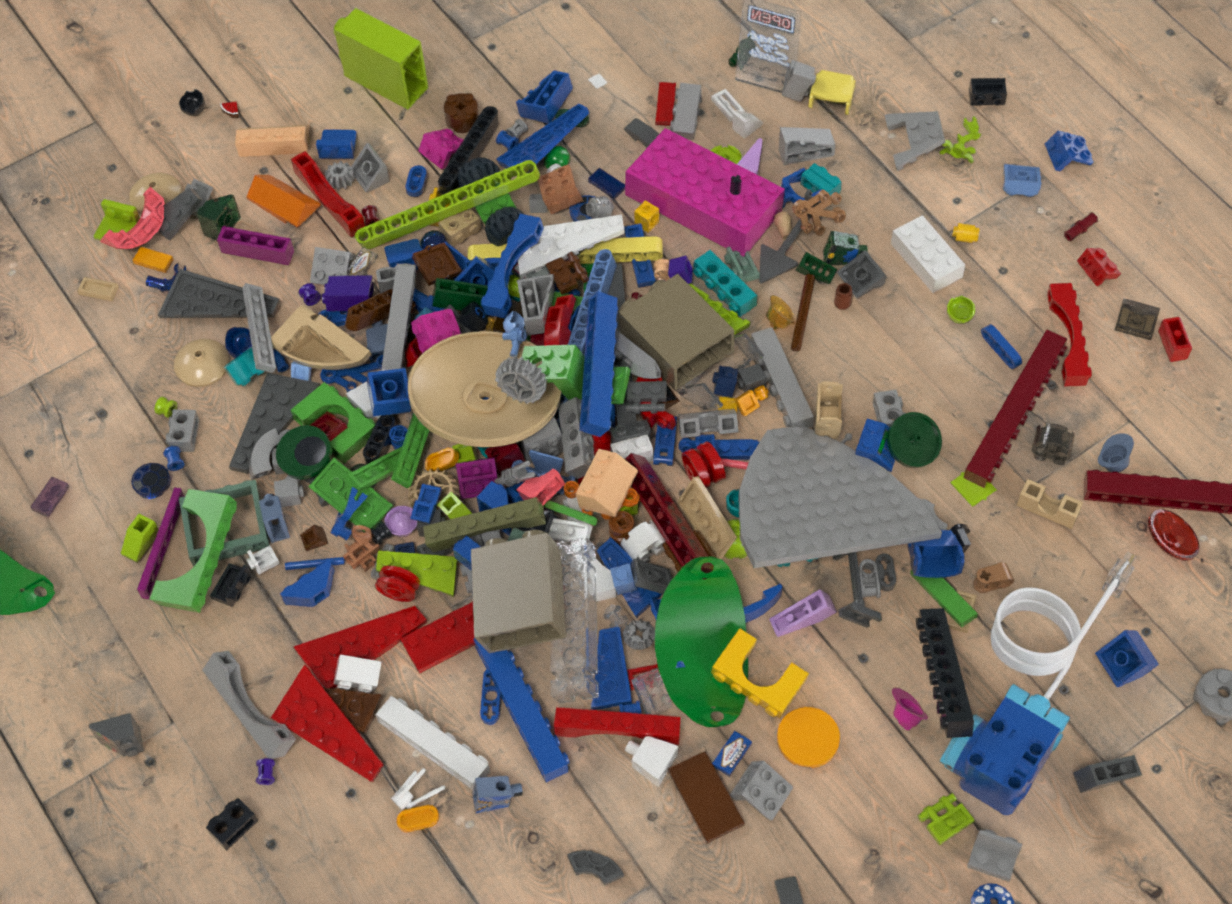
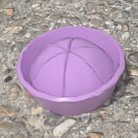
[384,506,417,537]

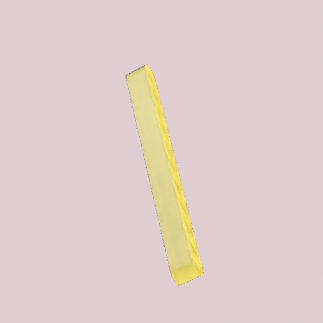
[467,236,663,264]

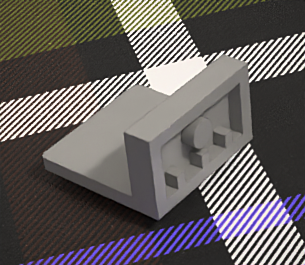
[310,247,355,285]
[730,761,793,820]
[967,830,1022,882]

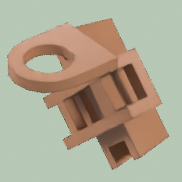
[342,525,380,572]

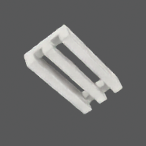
[711,89,745,122]

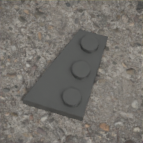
[159,188,203,241]

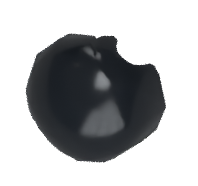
[179,89,205,116]

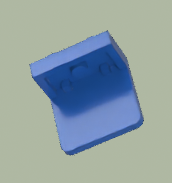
[316,130,357,159]
[1044,130,1094,172]
[384,239,423,270]

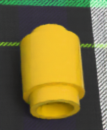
[952,223,980,243]

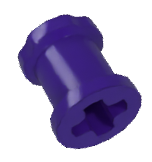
[256,758,275,785]

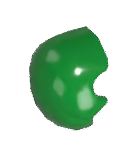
[544,146,570,169]

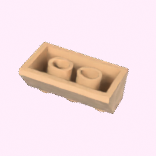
[576,449,638,517]

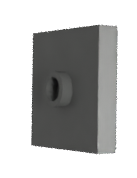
[631,559,672,594]

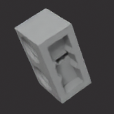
[872,390,905,427]
[166,409,200,452]

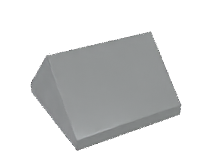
[352,143,390,193]

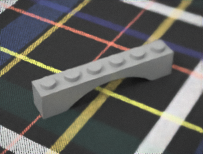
[203,651,296,759]

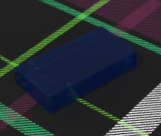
[588,168,625,199]

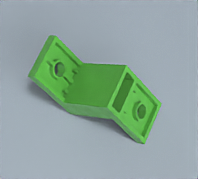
[522,345,631,404]

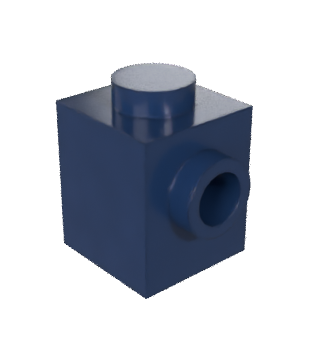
[712,365,738,398]

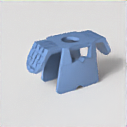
[512,450,575,495]

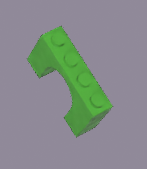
[291,382,376,464]

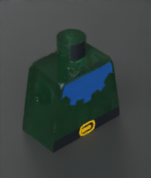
[823,231,868,266]

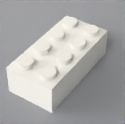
[891,215,965,293]

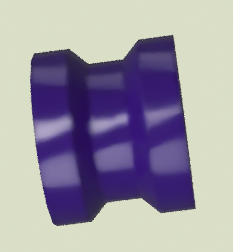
[298,283,321,306]

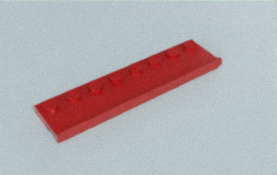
[400,602,475,674]

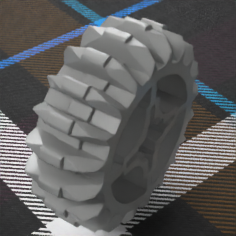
[495,356,547,404]

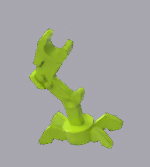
[939,116,981,163]

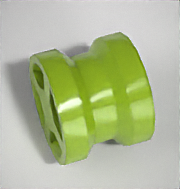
[154,396,178,418]

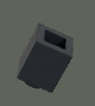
[459,300,489,332]

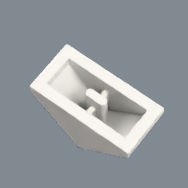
[732,110,763,139]

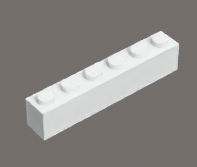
[376,696,490,790]

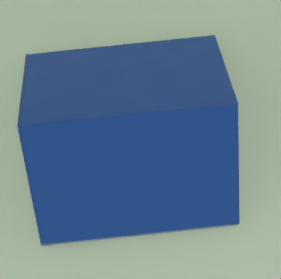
[454,256,495,286]

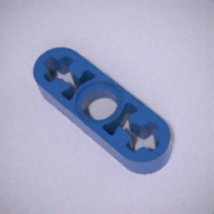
[981,324,1022,369]
[480,668,501,725]

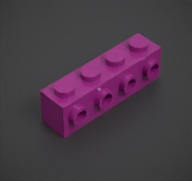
[217,226,294,265]

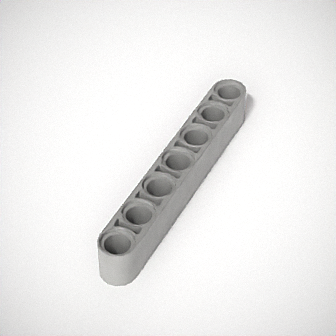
[381,263,416,371]

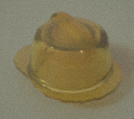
[766,295,795,330]

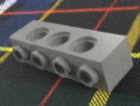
[558,397,595,479]

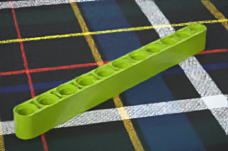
[355,160,540,250]

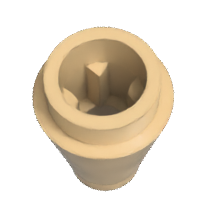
[774,212,792,240]

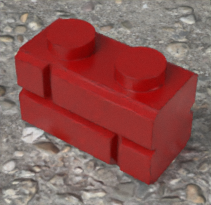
[1158,317,1193,362]

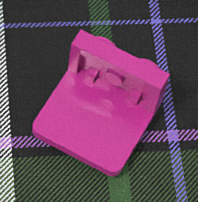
[418,129,463,169]
[411,309,461,354]

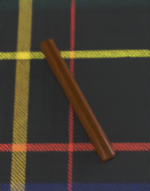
[791,274,815,352]

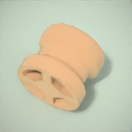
[654,259,670,281]

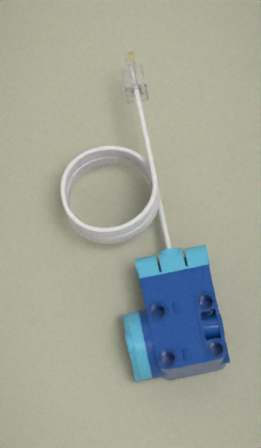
[940,551,1137,815]

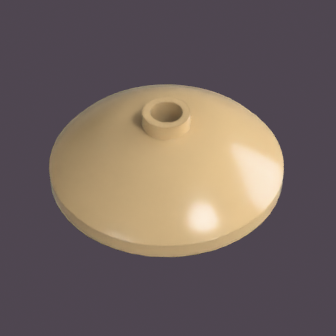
[129,173,182,214]
[174,339,230,387]

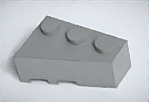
[670,83,702,140]
[778,127,835,165]
[517,274,555,336]

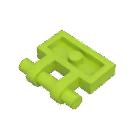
[917,793,975,846]

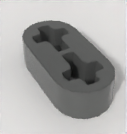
[875,554,896,592]

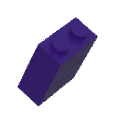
[322,275,374,311]

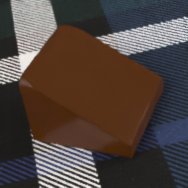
[300,524,328,551]

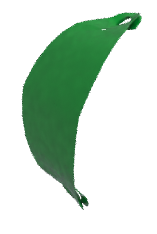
[0,549,55,615]
[655,556,749,727]

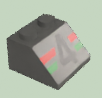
[89,713,144,757]

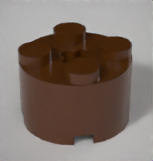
[444,93,479,133]

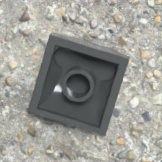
[837,250,887,299]

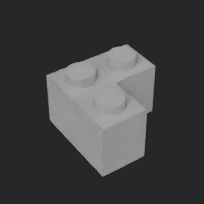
[782,60,816,102]

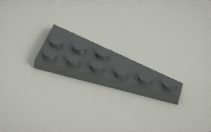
[158,269,281,318]
[229,373,320,474]

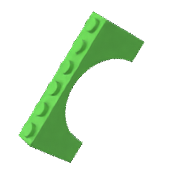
[150,489,237,613]

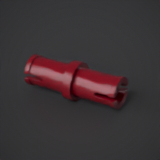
[1064,212,1098,242]

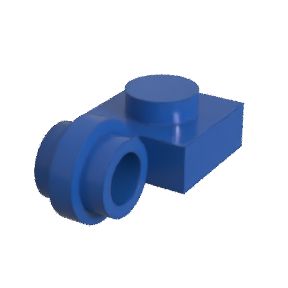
[678,434,716,453]

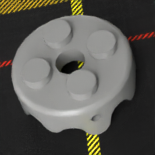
[1193,669,1232,724]

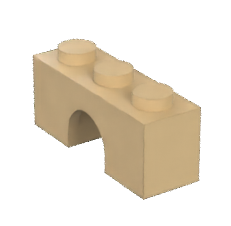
[1017,479,1083,529]

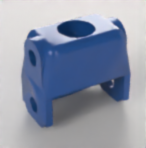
[907,530,965,578]

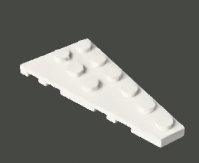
[518,215,625,279]

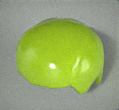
[947,295,975,324]

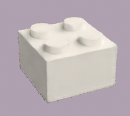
[334,655,382,693]

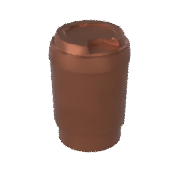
[834,283,852,310]

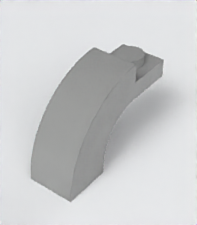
[249,428,290,480]

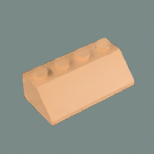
[235,125,309,157]

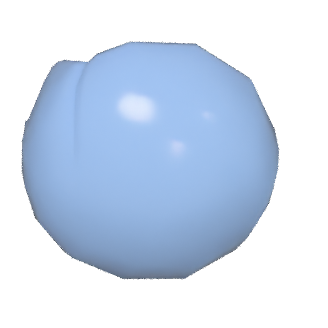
[503,311,526,333]

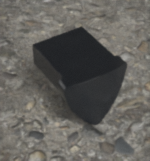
[950,524,971,553]

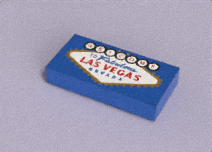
[712,731,752,777]

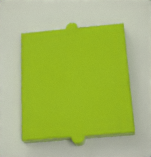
[950,472,997,507]

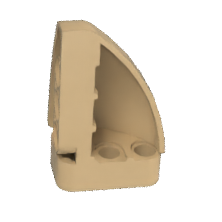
[271,305,372,370]

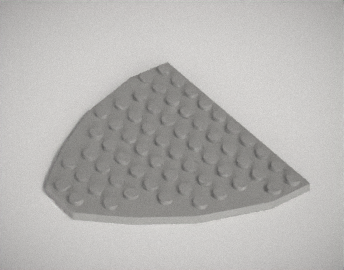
[738,426,942,568]

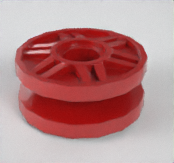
[375,566,420,602]

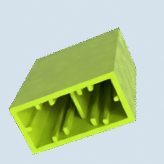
[334,8,428,110]

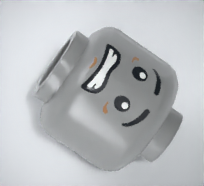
[586,196,614,219]

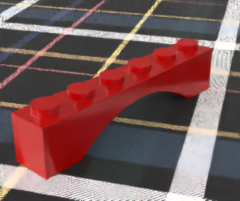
[291,151,365,238]
[1047,283,1092,387]
[554,707,681,746]

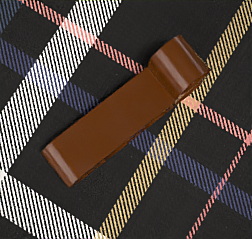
[345,289,416,331]

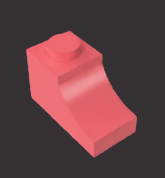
[517,469,565,506]

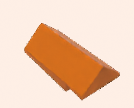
[246,175,321,228]

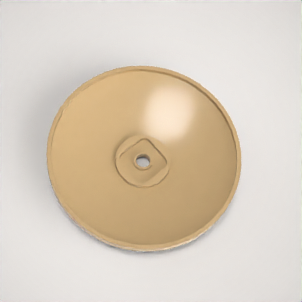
[408,331,561,447]

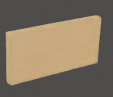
[677,476,737,559]

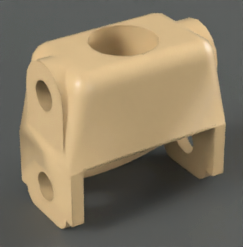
[815,381,843,440]

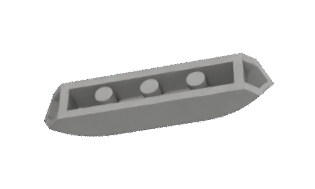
[614,330,661,379]

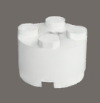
[621,520,665,562]

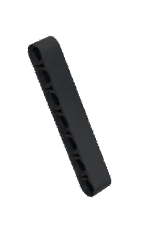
[438,106,499,196]

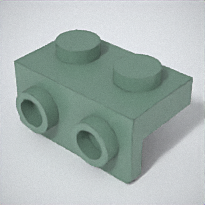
[724,246,760,283]

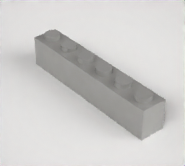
[749,327,814,428]

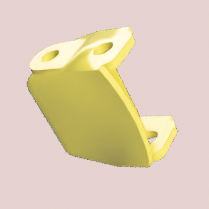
[809,70,856,115]

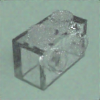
[631,668,673,715]

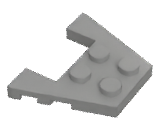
[885,111,945,171]

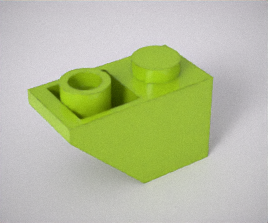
[437,492,472,519]
[121,514,159,563]

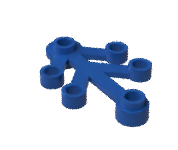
[320,355,383,393]

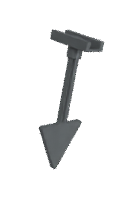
[759,189,822,284]
[833,552,882,628]

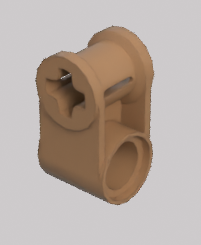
[973,562,1015,593]

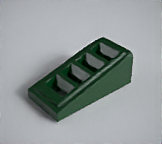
[795,252,837,284]

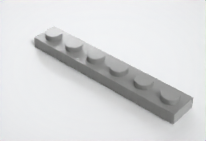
[242,283,276,373]

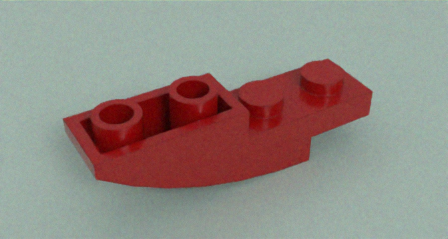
[544,294,576,346]

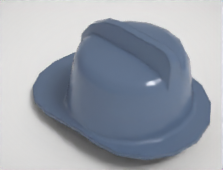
[1098,433,1134,472]

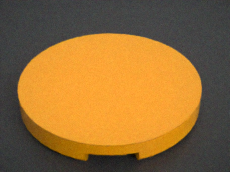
[777,707,840,768]

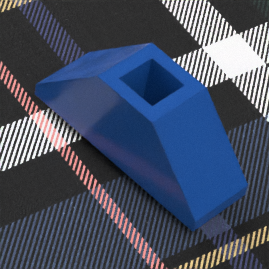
[280,560,334,607]

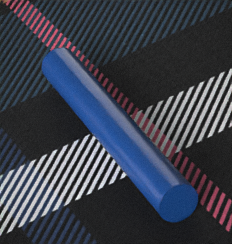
[285,557,345,570]

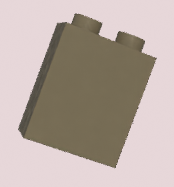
[618,274,734,390]
[471,530,567,653]

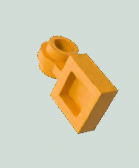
[734,385,769,416]

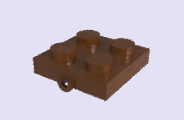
[412,242,462,286]

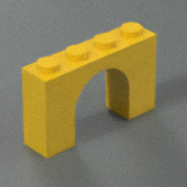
[711,629,809,718]

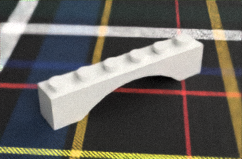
[563,491,616,602]

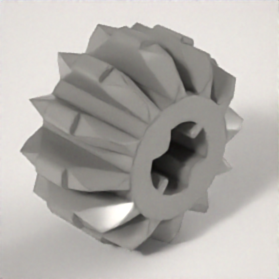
[325,161,355,191]

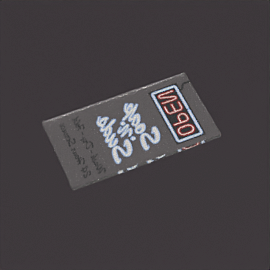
[735,0,801,93]

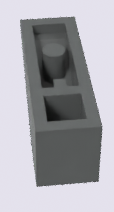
[1073,755,1142,793]

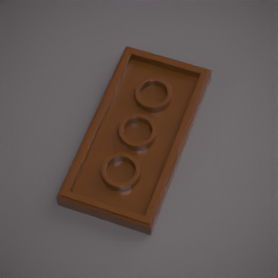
[668,751,745,844]

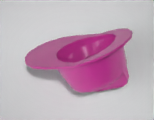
[892,688,928,731]

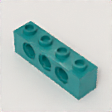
[693,250,757,317]

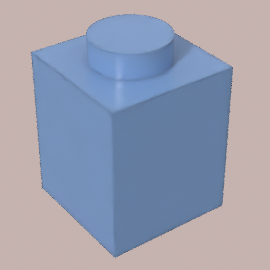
[610,564,637,595]

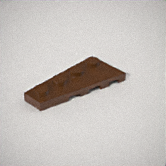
[323,687,383,734]

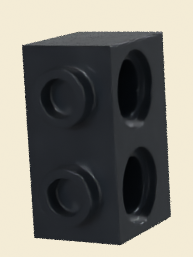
[206,797,258,851]

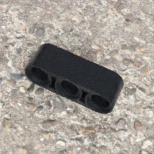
[363,414,396,465]

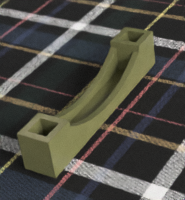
[423,497,546,552]

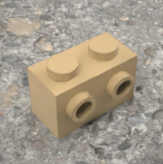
[439,208,481,247]

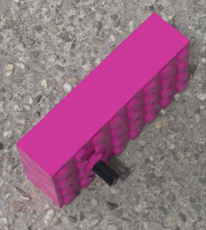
[625,128,785,257]

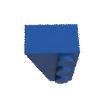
[516,70,573,124]

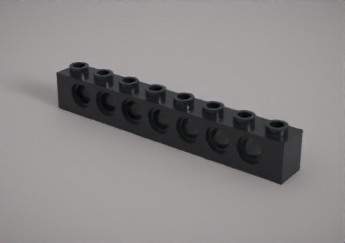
[916,608,974,738]

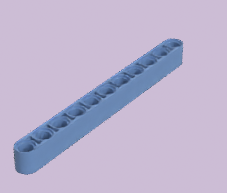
[554,249,617,431]

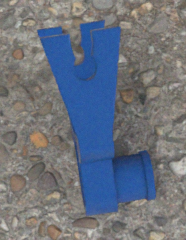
[781,168,821,208]
[330,487,368,540]

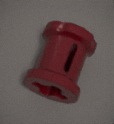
[362,205,380,227]

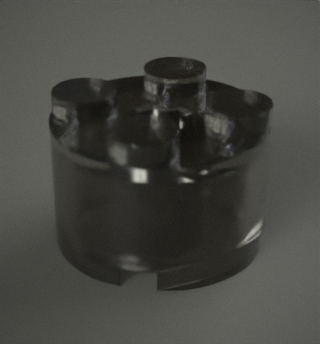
[1032,423,1075,465]

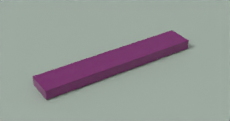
[137,487,185,599]

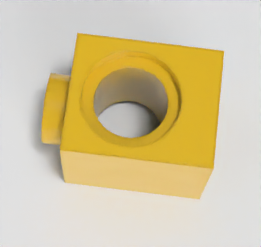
[634,200,659,233]

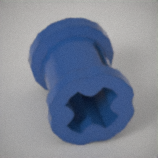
[496,130,519,150]
[163,446,185,471]
[619,701,642,714]

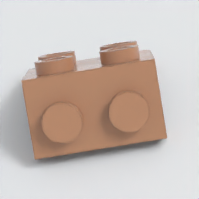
[538,165,583,215]

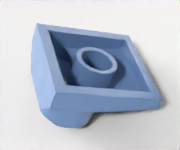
[1003,164,1041,197]

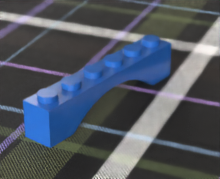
[481,214,544,318]

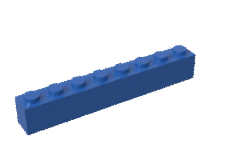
[579,291,618,437]
[473,638,570,783]

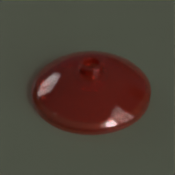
[1148,509,1200,561]

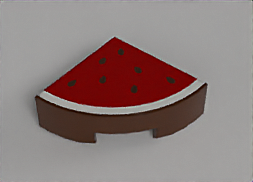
[220,101,239,118]

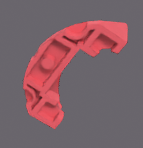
[100,187,165,249]

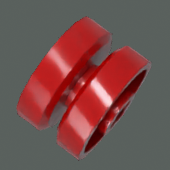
[681,441,726,488]

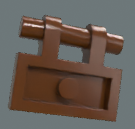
[545,251,589,295]

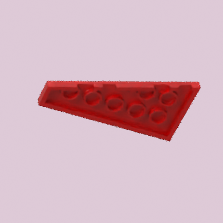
[293,606,427,689]
[271,665,384,782]

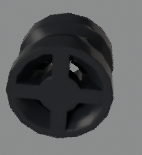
[370,521,392,546]

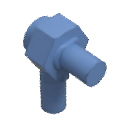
[502,327,527,357]

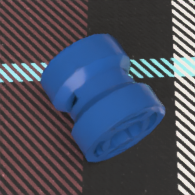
[389,425,407,450]

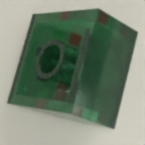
[197,194,241,241]

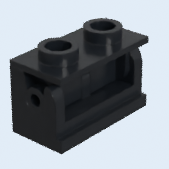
[969,78,1007,106]

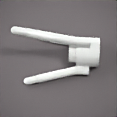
[391,768,445,810]

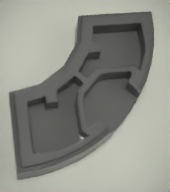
[567,850,624,886]

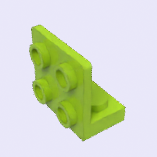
[94,199,140,240]

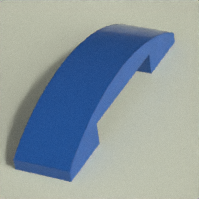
[743,584,783,623]

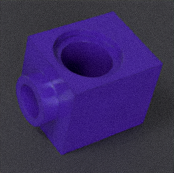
[668,255,693,284]

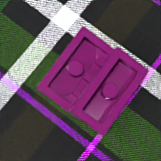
[456,457,497,499]

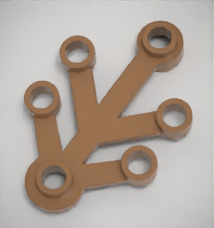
[792,190,846,236]

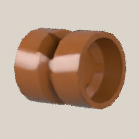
[609,511,634,546]

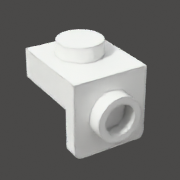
[246,546,280,575]

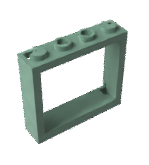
[179,480,270,567]

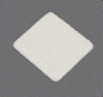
[588,74,607,89]

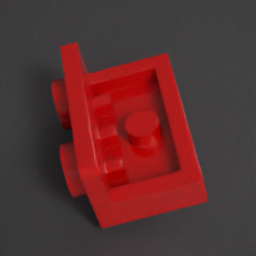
[1077,248,1121,286]

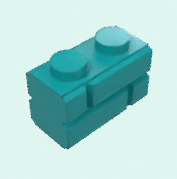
[800,163,842,196]

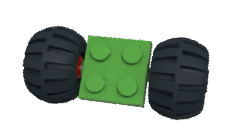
[458,157,525,246]

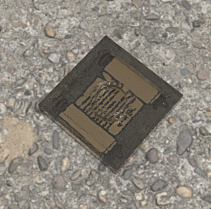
[1114,298,1160,340]

